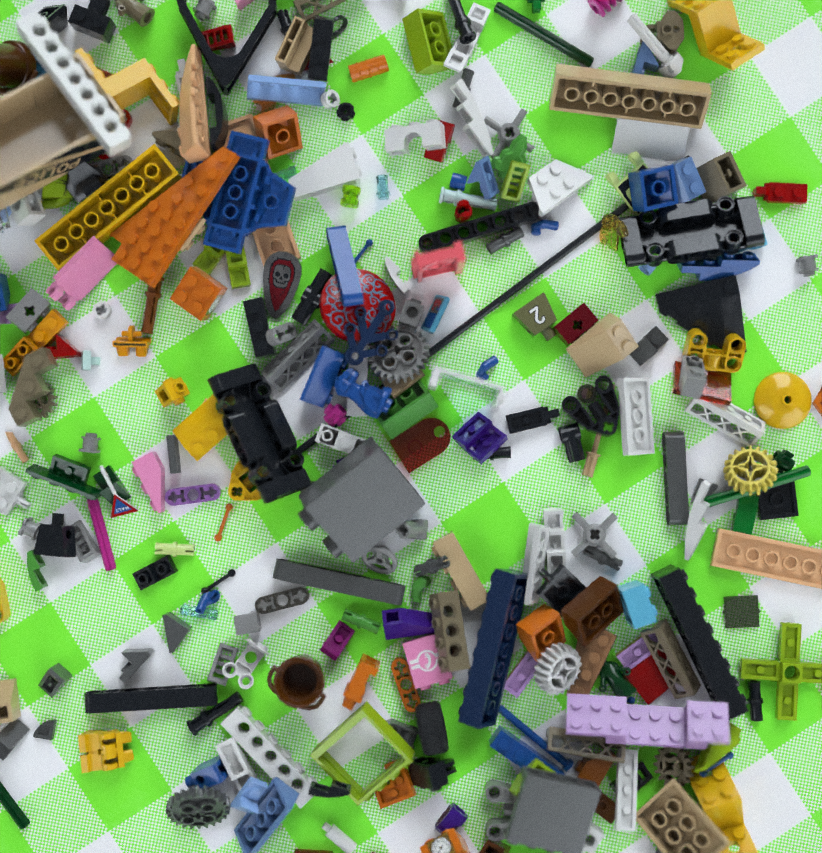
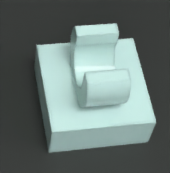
[81,350,101,371]

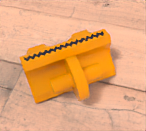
[112,325,152,357]

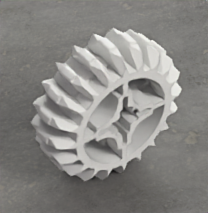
[533,642,582,696]

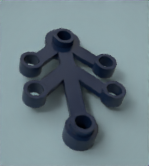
[343,300,398,366]

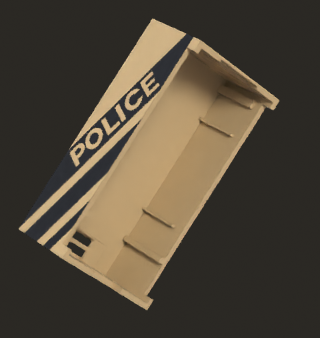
[0,53,125,211]

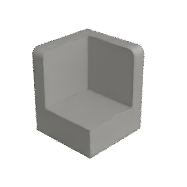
[234,610,262,636]

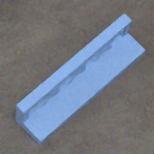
[247,74,326,107]

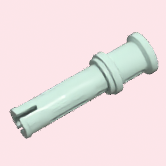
[438,186,497,211]

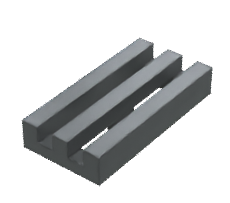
[166,435,182,474]

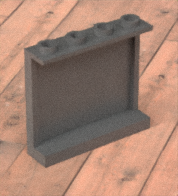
[502,766,602,853]

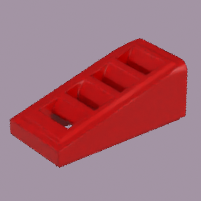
[197,24,236,51]

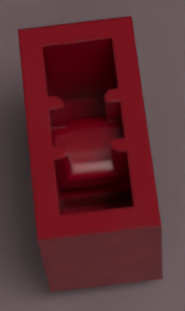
[552,303,598,346]

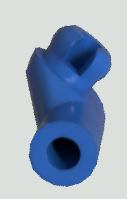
[530,219,559,236]
[476,355,499,381]

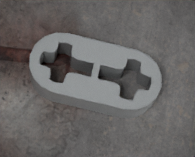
[266,322,297,346]

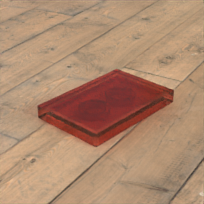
[672,361,732,406]

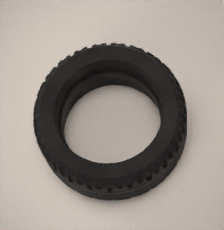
[415,701,449,756]

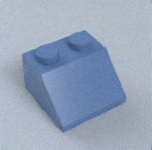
[670,156,706,203]

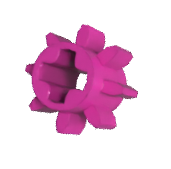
[323,403,347,427]

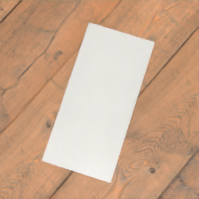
[611,118,690,161]

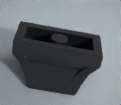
[66,161,108,204]

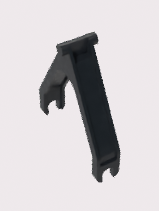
[177,0,277,96]

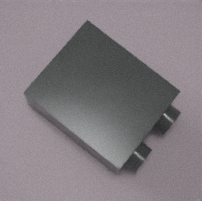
[298,436,426,563]

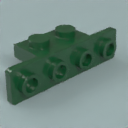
[25,454,102,500]

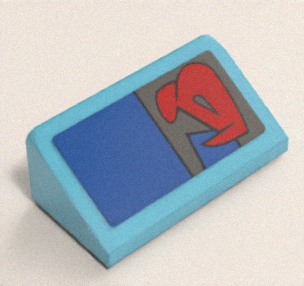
[421,295,450,334]

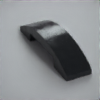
[205,77,228,153]

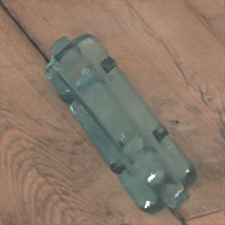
[180,604,218,621]

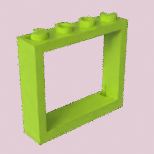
[310,701,415,806]

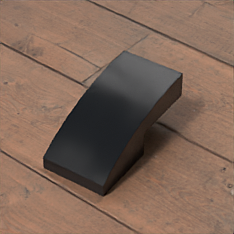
[308,780,351,798]

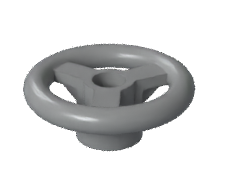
[361,545,398,574]

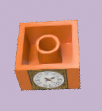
[170,266,228,321]
[419,828,471,853]

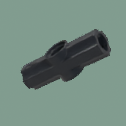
[291,268,333,326]

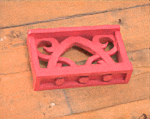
[411,241,466,283]

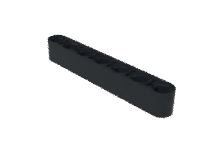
[418,201,544,253]
[84,683,218,714]

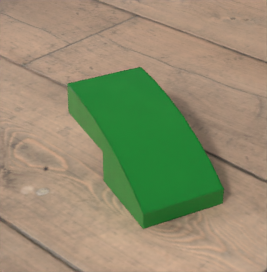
[731,495,759,535]

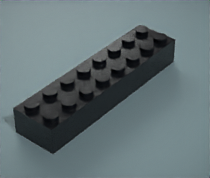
[651,564,749,721]

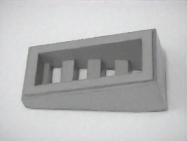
[70,520,101,563]
[207,643,238,686]

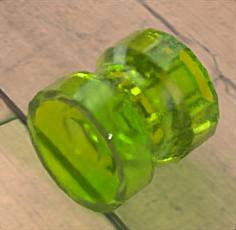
[340,185,361,209]

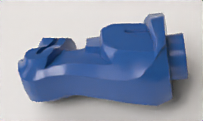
[335,367,393,419]

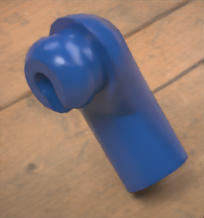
[195,590,220,614]

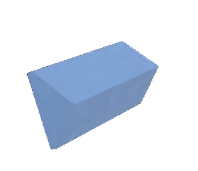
[234,777,299,853]

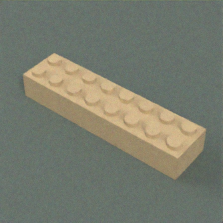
[549,63,712,129]

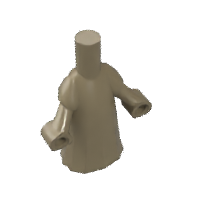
[114,0,155,27]

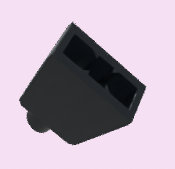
[33,513,76,557]

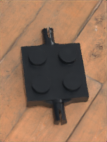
[535,564,587,617]

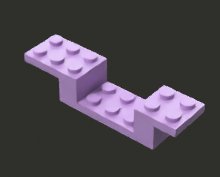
[566,693,730,750]

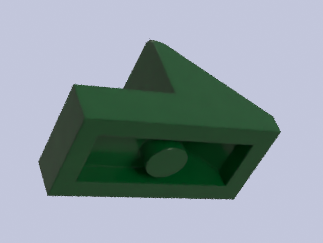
[93,465,132,505]

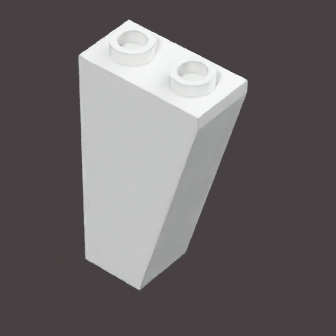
[288,141,363,202]

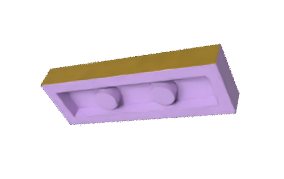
[615,624,661,672]
[504,650,538,698]

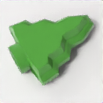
[491,134,527,182]

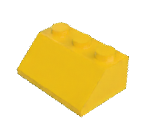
[172,394,228,461]

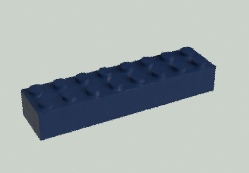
[458,568,528,729]

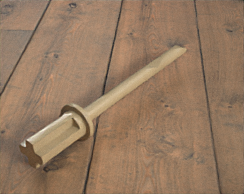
[582,384,615,478]

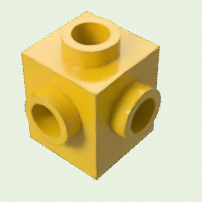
[154,377,190,408]

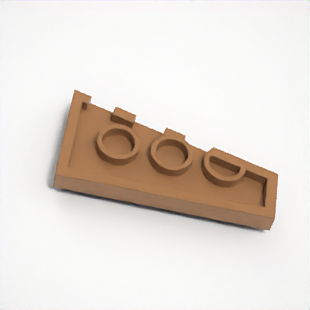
[566,629,618,696]

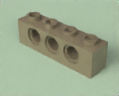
[429,590,471,673]

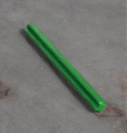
[704,465,811,508]

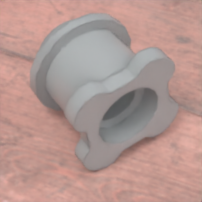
[192,0,217,21]
[795,254,819,277]
[79,433,101,453]
[18,517,42,541]

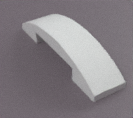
[443,2,491,73]

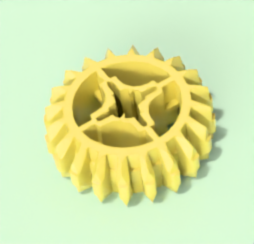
[723,445,778,497]

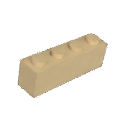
[431,531,487,611]

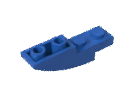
[677,251,760,281]

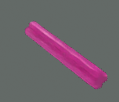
[87,499,116,571]

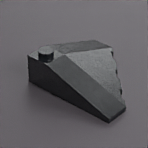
[655,275,747,353]

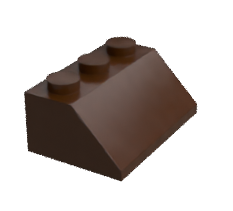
[561,576,624,647]

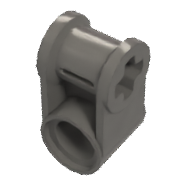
[386,718,419,749]

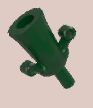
[599,660,637,698]

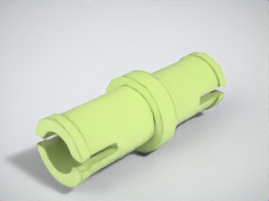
[155,542,195,557]

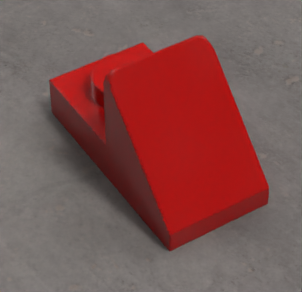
[45,334,82,359]

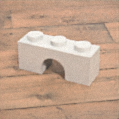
[384,119,446,156]

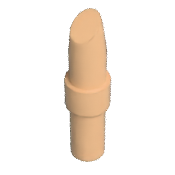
[5,431,29,463]

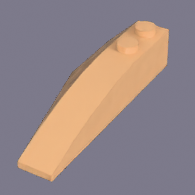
[178,44,211,164]

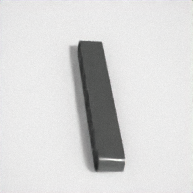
[272,558,406,605]

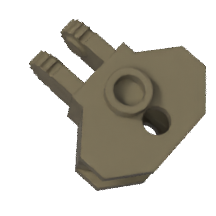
[640,11,684,54]

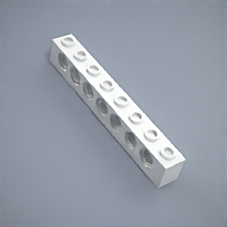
[15,10,132,158]

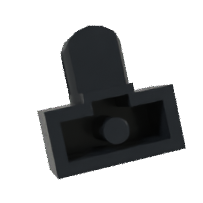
[68,0,117,44]
[408,756,457,792]

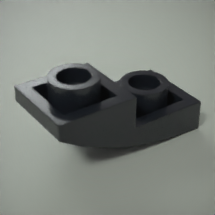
[132,555,178,590]

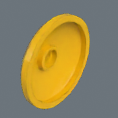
[753,372,812,429]

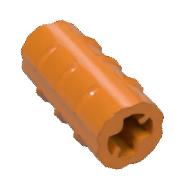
[348,54,389,83]

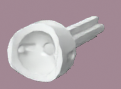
[626,13,684,78]

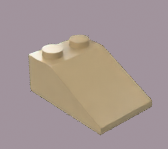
[566,312,639,377]

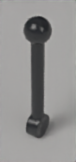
[201,569,236,594]

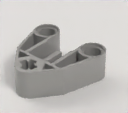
[484,779,517,842]

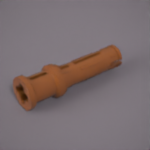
[141,278,165,334]

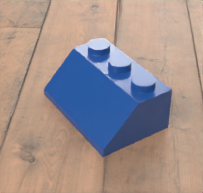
[299,345,348,408]

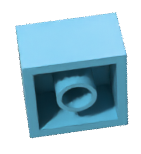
[618,580,658,629]

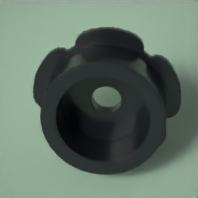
[336,103,355,122]

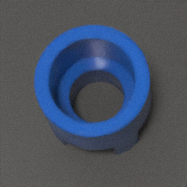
[449,172,468,191]

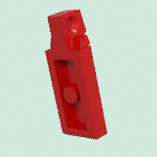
[753,182,808,204]

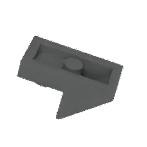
[629,326,669,366]
[119,648,155,683]
[0,719,30,760]

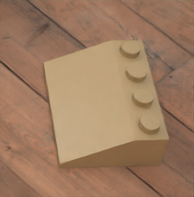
[636,778,731,853]

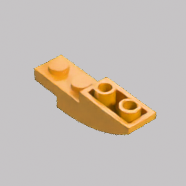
[3,309,69,376]

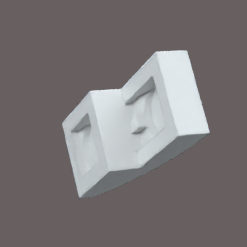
[384,256,409,295]

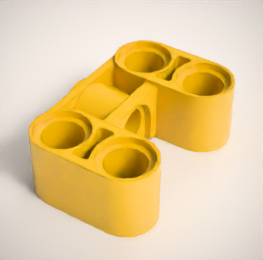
[683,328,746,373]

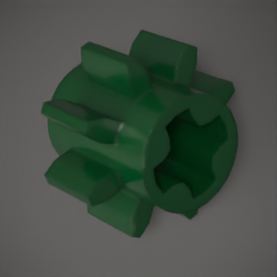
[772,449,795,473]

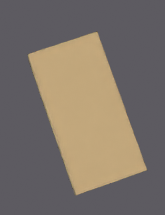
[275,16,313,77]

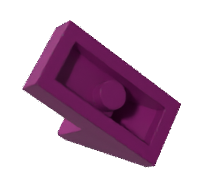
[320,620,355,661]

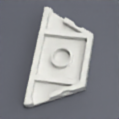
[527,159,594,217]

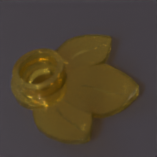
[599,213,629,251]

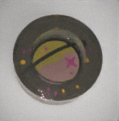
[577,384,597,403]

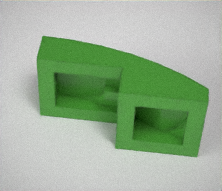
[27,550,48,592]

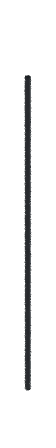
[290,155,690,462]

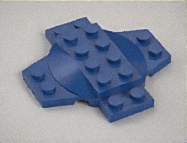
[181,130,296,255]

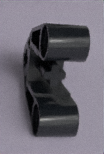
[562,375,619,437]

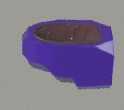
[435,803,468,833]

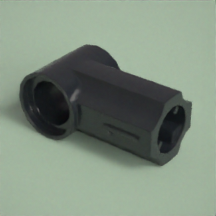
[558,422,585,463]

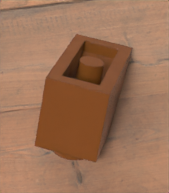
[574,750,617,786]

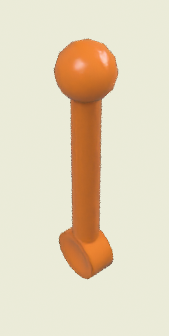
[214,503,233,541]

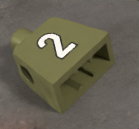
[512,292,557,341]

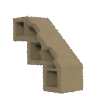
[8,347,59,427]

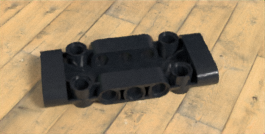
[617,195,765,268]
[207,363,312,504]

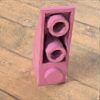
[131,451,165,514]

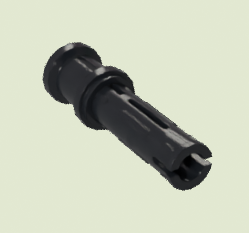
[448,0,476,44]
[186,691,244,736]

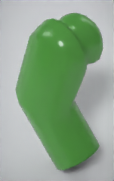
[412,576,431,602]

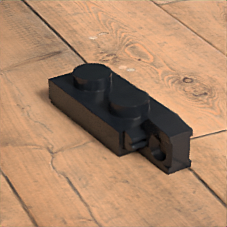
[505,406,560,434]

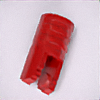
[455,199,472,223]

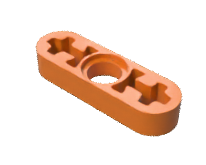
[391,657,421,712]

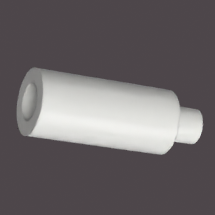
[321,822,357,853]

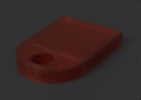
[389,418,450,473]

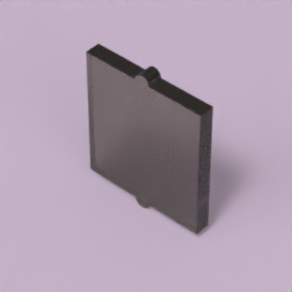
[722,595,761,628]

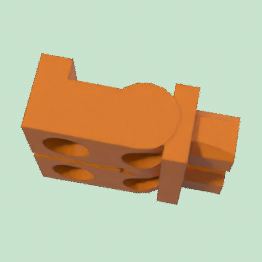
[342,653,380,711]

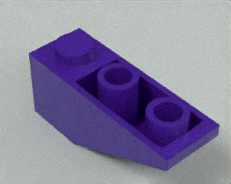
[382,608,435,640]

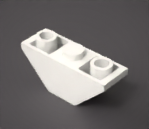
[315,423,366,454]

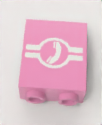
[402,633,453,691]

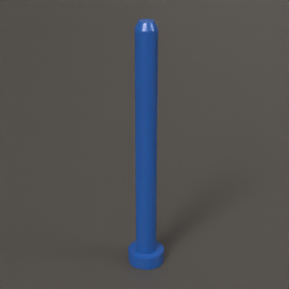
[499,705,574,772]

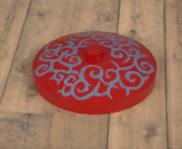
[319,268,396,344]

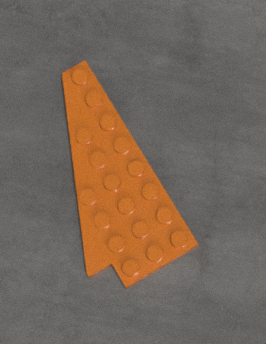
[110,146,240,288]

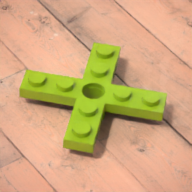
[739,622,822,721]

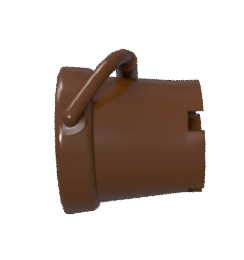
[0,40,38,96]
[267,654,326,711]

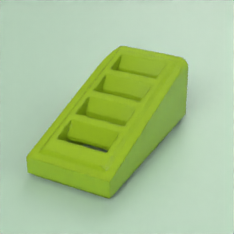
[499,160,531,202]

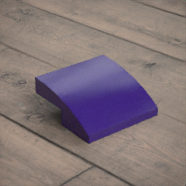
[452,411,508,465]

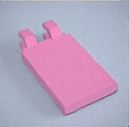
[45,236,117,311]

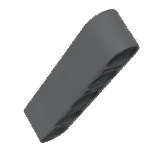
[662,431,689,526]

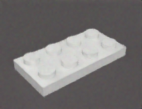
[617,377,655,456]

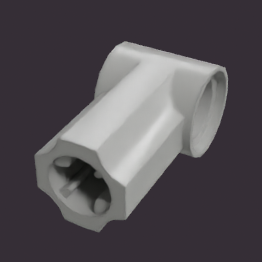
[396,519,428,540]

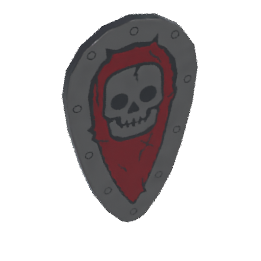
[263,251,302,319]

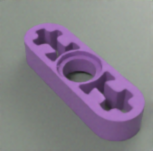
[165,483,222,506]

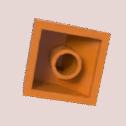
[253,105,303,160]
[516,603,566,663]

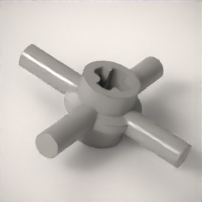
[484,108,535,159]
[571,512,618,559]

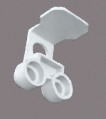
[222,638,270,689]

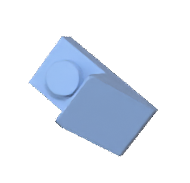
[230,776,268,813]

